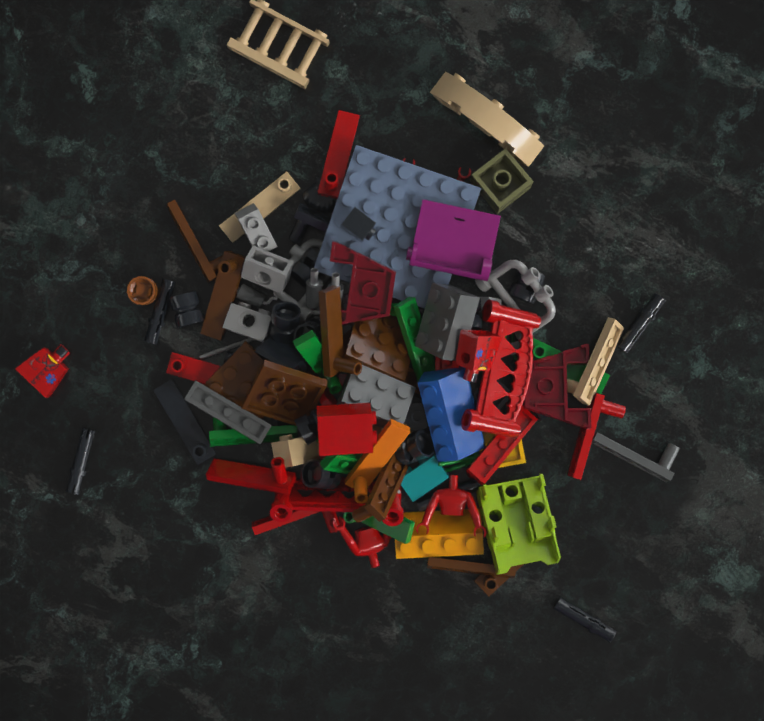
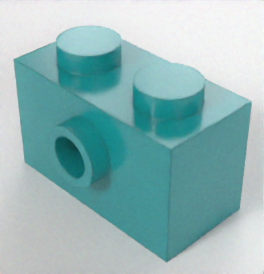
[401,454,449,502]

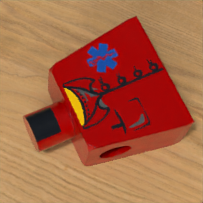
[456,330,502,382]
[15,344,70,398]

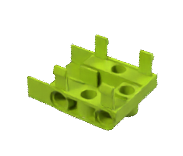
[476,474,561,575]

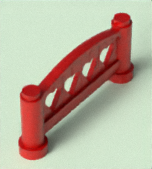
[461,299,541,438]
[270,477,404,526]

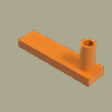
[344,419,410,504]

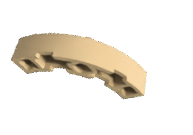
[430,72,544,167]
[271,425,382,467]

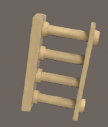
[227,0,329,89]

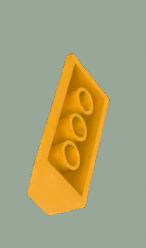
[395,508,484,559]

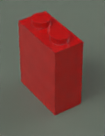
[316,403,377,456]

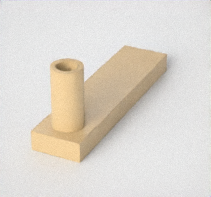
[219,172,301,243]
[567,317,624,406]

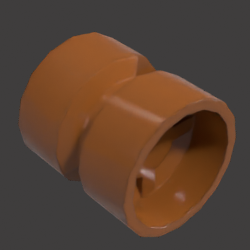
[127,276,159,305]

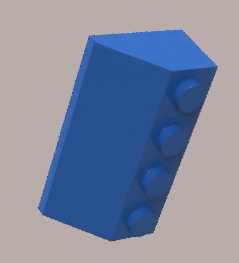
[418,367,486,462]

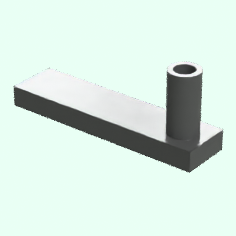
[184,380,272,445]
[592,432,680,482]

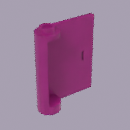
[406,199,501,281]

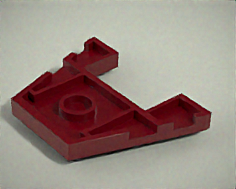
[330,241,396,324]
[524,344,591,429]

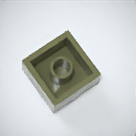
[470,148,534,214]

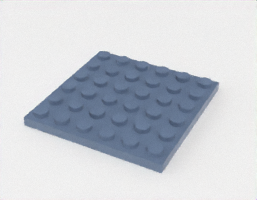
[314,145,481,309]

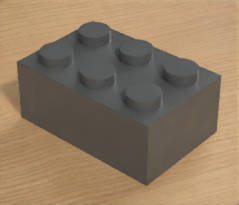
[415,282,480,361]
[336,365,416,429]

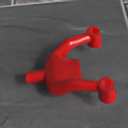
[416,475,487,537]
[330,517,391,568]

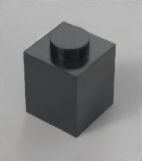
[341,207,376,242]

